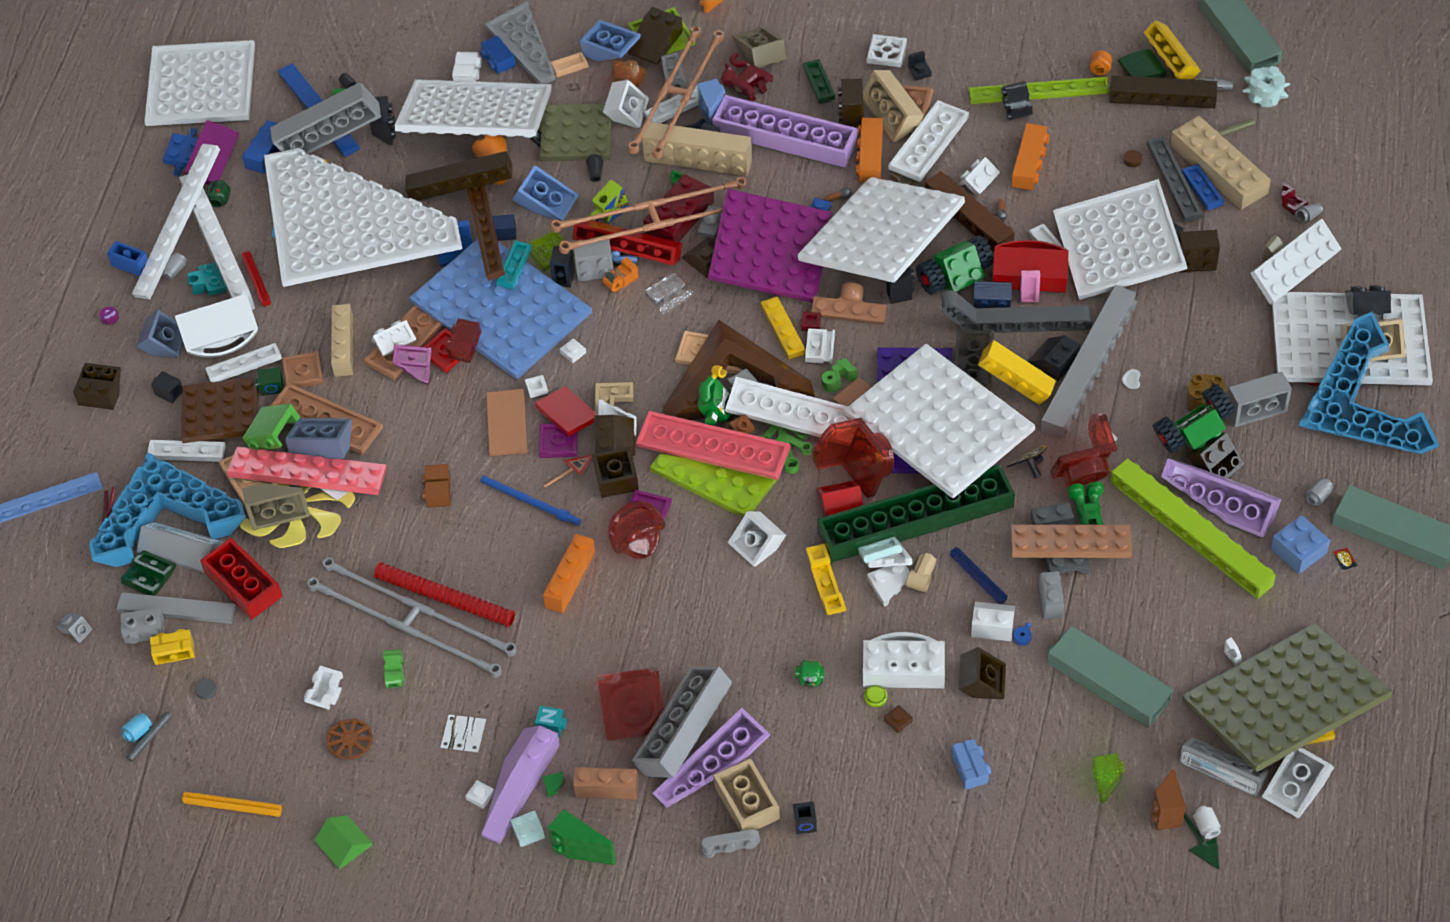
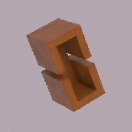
[422,464,451,508]

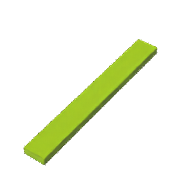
[968,77,1110,104]

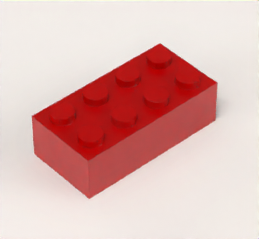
[200,538,283,620]

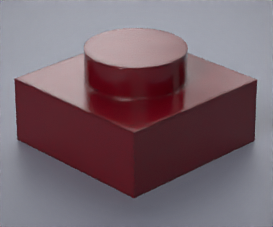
[801,312,821,331]

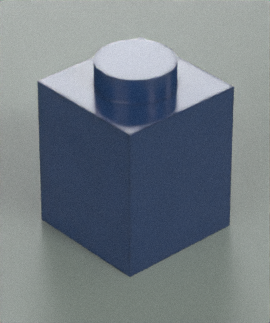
[493,214,516,241]

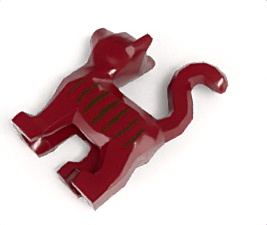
[719,53,773,102]

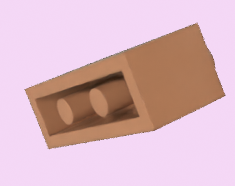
[573,767,639,800]

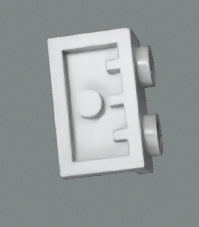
[372,320,416,357]

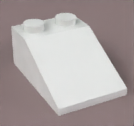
[1262,747,1334,819]

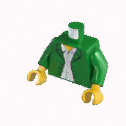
[698,365,735,426]

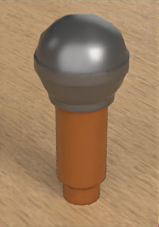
[825,187,852,201]
[995,199,1007,222]

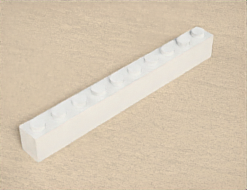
[179,174,255,310]

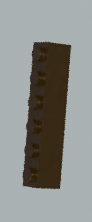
[1109,75,1217,109]
[405,151,512,201]

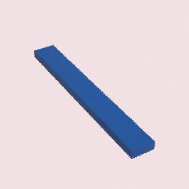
[278,63,360,157]

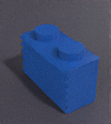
[480,35,516,74]
[107,241,148,277]

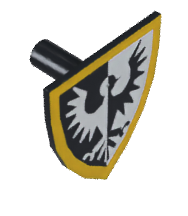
[1007,445,1047,478]

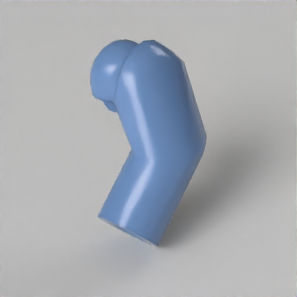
[611,251,637,264]

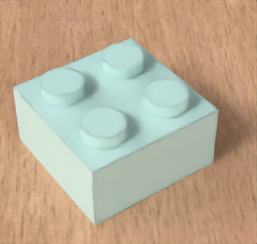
[510,811,545,847]

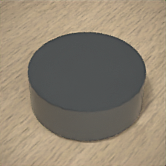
[195,679,217,699]

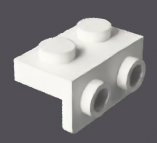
[958,157,1000,196]

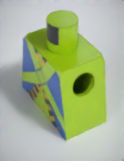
[589,179,630,223]

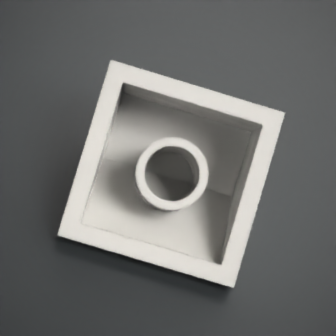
[603,80,649,128]
[728,511,786,566]
[971,602,1015,641]

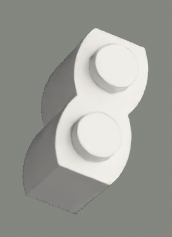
[453,52,482,82]

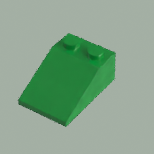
[548,809,616,865]

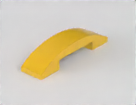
[806,544,847,616]

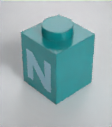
[535,706,567,737]

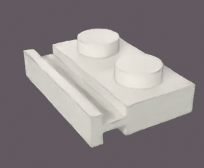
[805,328,835,364]

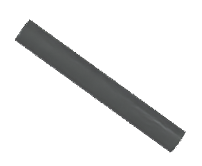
[126,711,172,761]

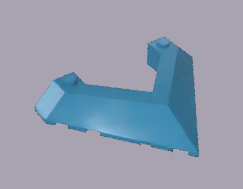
[1298,311,1440,454]
[89,452,246,567]

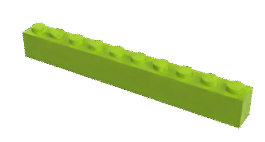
[1110,459,1276,599]

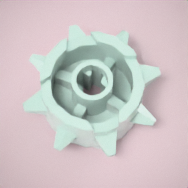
[1242,66,1290,107]

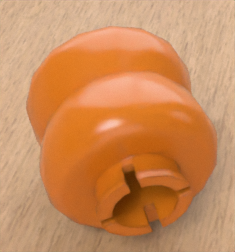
[1089,50,1112,76]

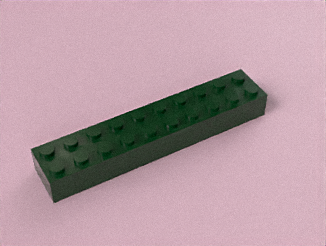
[817,464,1015,563]

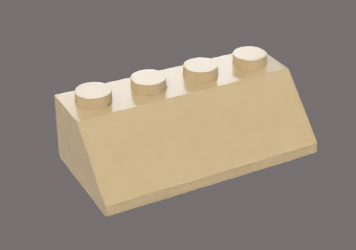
[863,70,924,143]

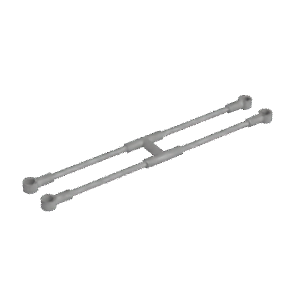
[307,557,517,678]

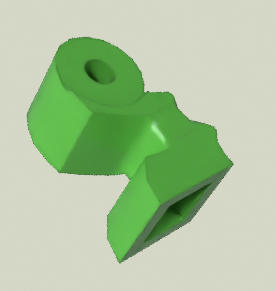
[822,358,857,393]
[383,649,404,688]

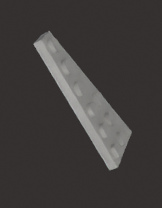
[485,1,556,84]

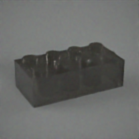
[954,329,994,392]

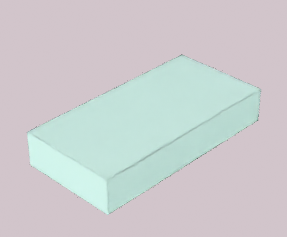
[858,537,902,563]

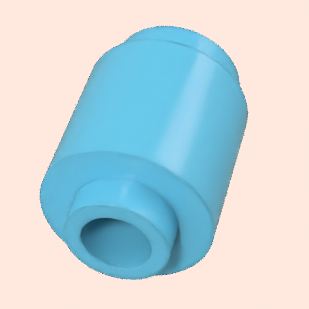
[121,713,152,743]

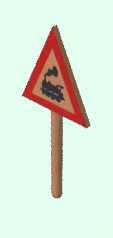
[543,455,592,488]

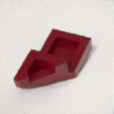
[1282,182,1308,215]

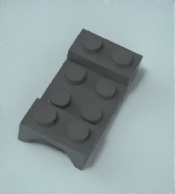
[1030,502,1090,575]

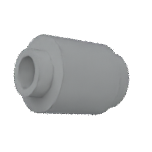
[1305,478,1333,506]

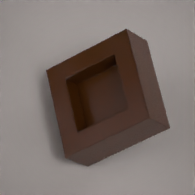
[884,705,913,733]

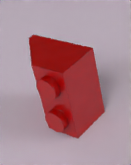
[816,480,863,516]

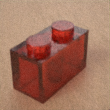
[445,318,482,363]

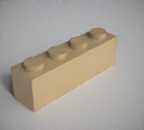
[331,304,353,377]

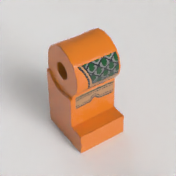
[602,257,639,292]

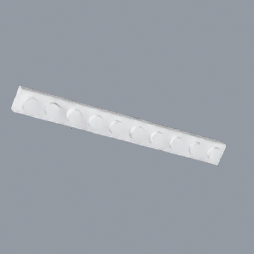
[132,144,220,300]

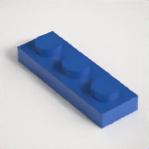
[1182,164,1224,211]

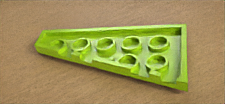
[650,453,777,518]

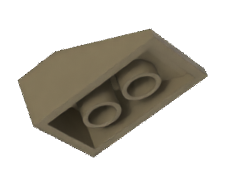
[733,26,787,69]
[242,484,310,530]

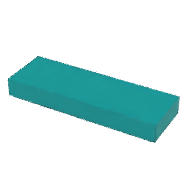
[496,240,532,290]

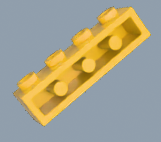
[1143,20,1201,80]
[978,340,1056,405]

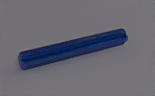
[950,547,1008,604]

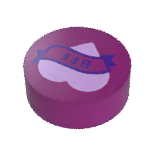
[99,307,119,325]

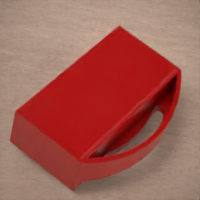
[993,240,1069,293]

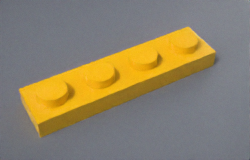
[761,296,806,360]

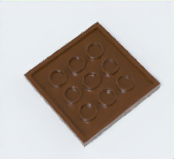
[181,377,258,443]

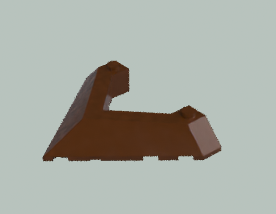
[663,320,815,420]

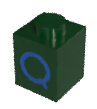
[255,367,284,396]

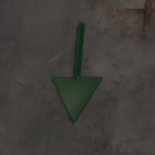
[1184,812,1219,869]

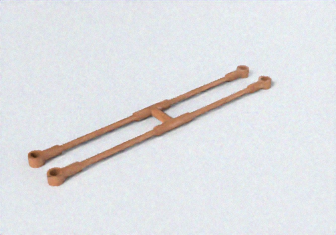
[628,26,724,159]
[550,177,746,254]

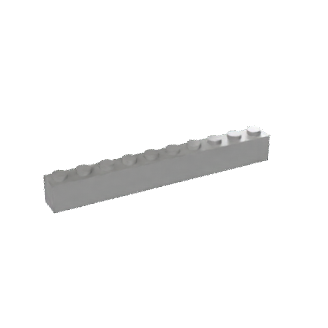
[1041,285,1137,439]

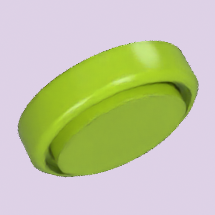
[864,685,887,707]

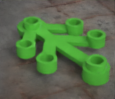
[760,424,812,474]

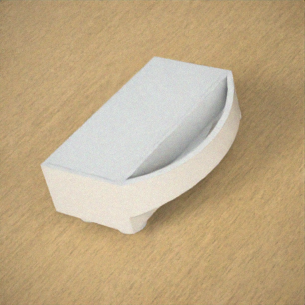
[175,294,258,358]
[863,632,945,688]

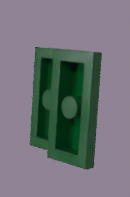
[1118,49,1167,78]
[121,550,176,596]

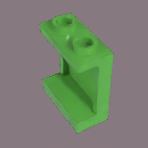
[243,403,300,450]

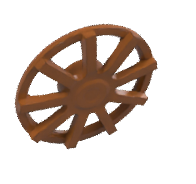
[327,718,373,760]

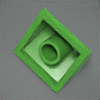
[314,815,373,870]

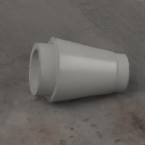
[1295,203,1323,224]
[163,252,187,280]

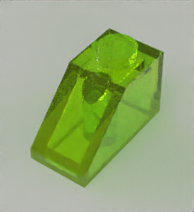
[1092,753,1125,803]

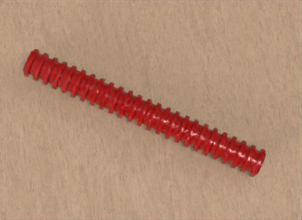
[374,562,515,627]

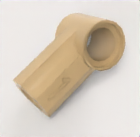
[906,553,937,593]

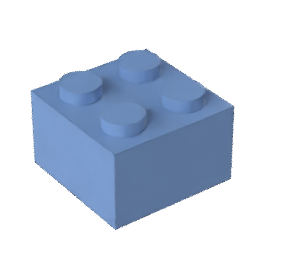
[1271,515,1330,574]

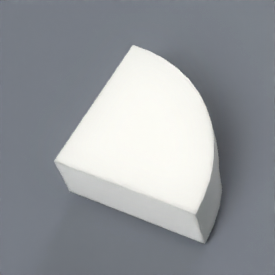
[1223,638,1242,666]

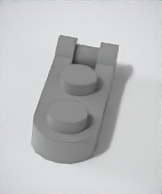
[702,829,761,858]

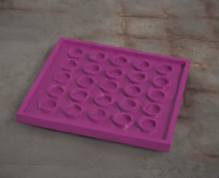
[708,188,833,303]

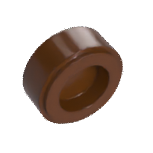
[1124,150,1142,167]

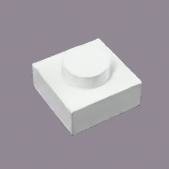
[560,338,586,363]
[525,375,548,398]
[466,780,495,809]

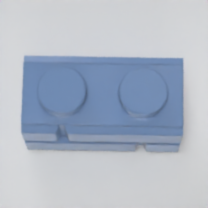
[951,739,991,790]

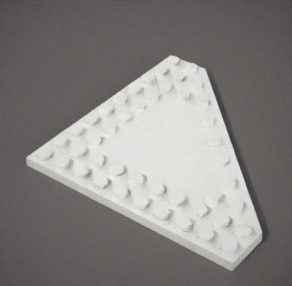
[264,148,462,287]

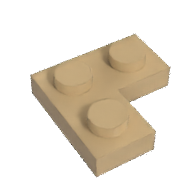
[595,382,634,414]

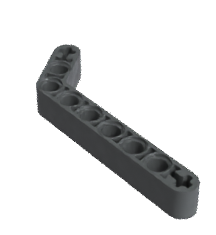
[941,291,1093,334]

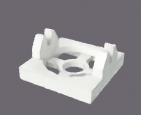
[867,34,907,67]

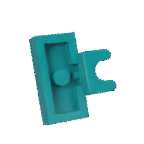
[187,262,226,296]

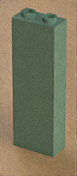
[1199,0,1282,74]
[1332,485,1450,570]
[1047,626,1173,728]

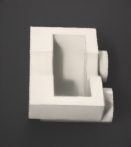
[304,666,343,710]

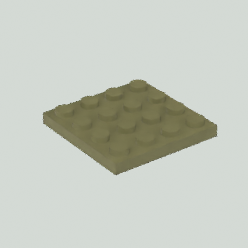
[540,103,612,161]

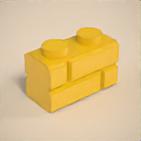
[150,629,195,665]

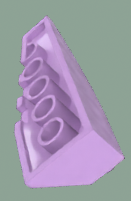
[1161,458,1282,537]
[653,708,770,808]
[481,726,560,844]

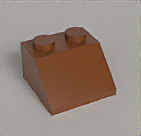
[1150,770,1186,831]

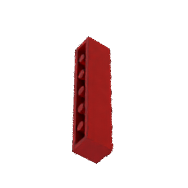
[572,220,683,265]

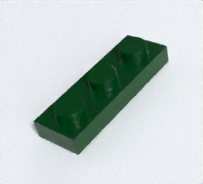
[803,59,835,104]

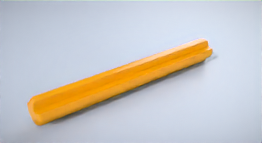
[182,791,282,817]

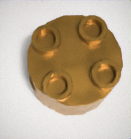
[1186,374,1226,410]

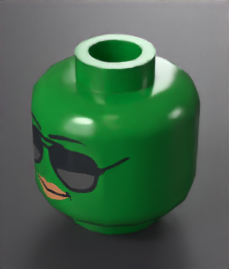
[795,660,825,687]

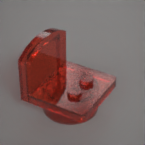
[1050,412,1117,487]
[813,418,894,498]
[597,667,664,741]

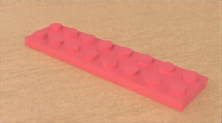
[636,411,791,480]
[227,447,387,495]

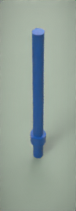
[480,475,582,526]

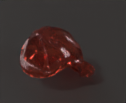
[608,501,665,559]

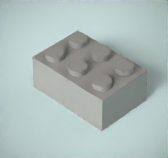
[1228,372,1292,427]

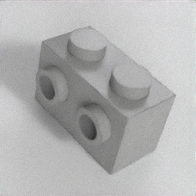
[120,607,165,644]

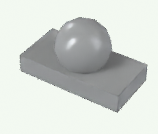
[698,205,722,239]

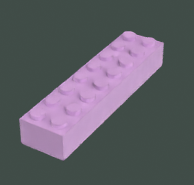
[712,95,857,168]

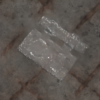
[645,273,693,314]

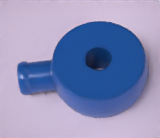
[1013,622,1032,646]

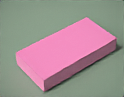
[1020,270,1040,303]

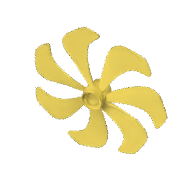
[240,483,355,548]

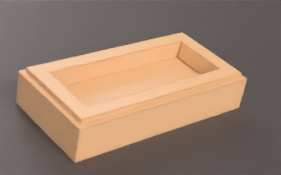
[550,52,588,78]

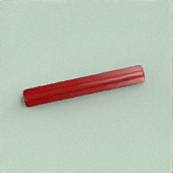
[241,251,271,307]

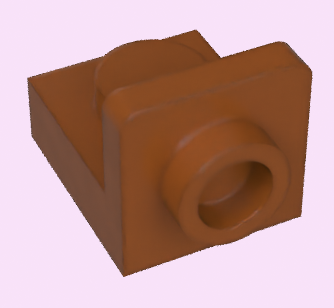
[728,415,755,434]

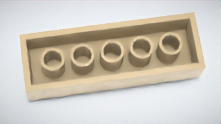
[1170,116,1271,210]
[642,122,752,176]

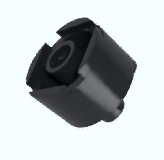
[1001,81,1033,121]

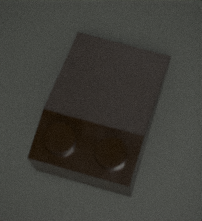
[628,7,683,65]

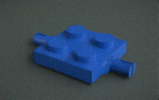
[163,127,198,176]

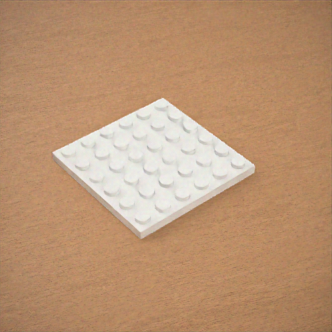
[145,40,255,126]
[1053,179,1187,300]

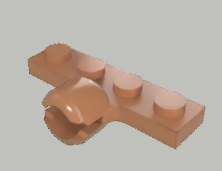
[811,282,887,325]

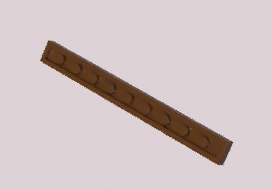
[467,185,506,281]

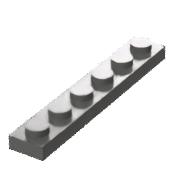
[1147,136,1202,222]

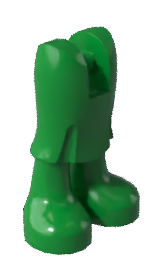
[1067,482,1104,525]

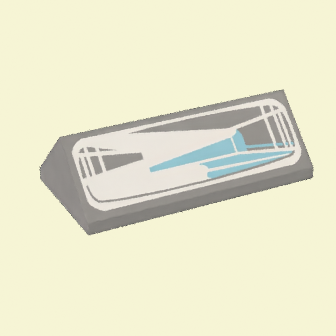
[137,522,224,573]
[1179,737,1269,797]

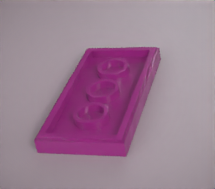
[183,120,240,184]

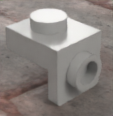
[57,613,92,643]

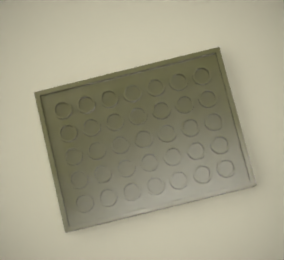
[1182,623,1392,772]

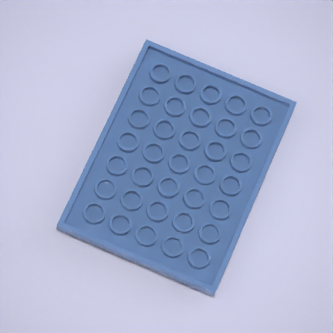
[409,239,592,380]

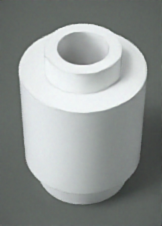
[1193,806,1221,839]

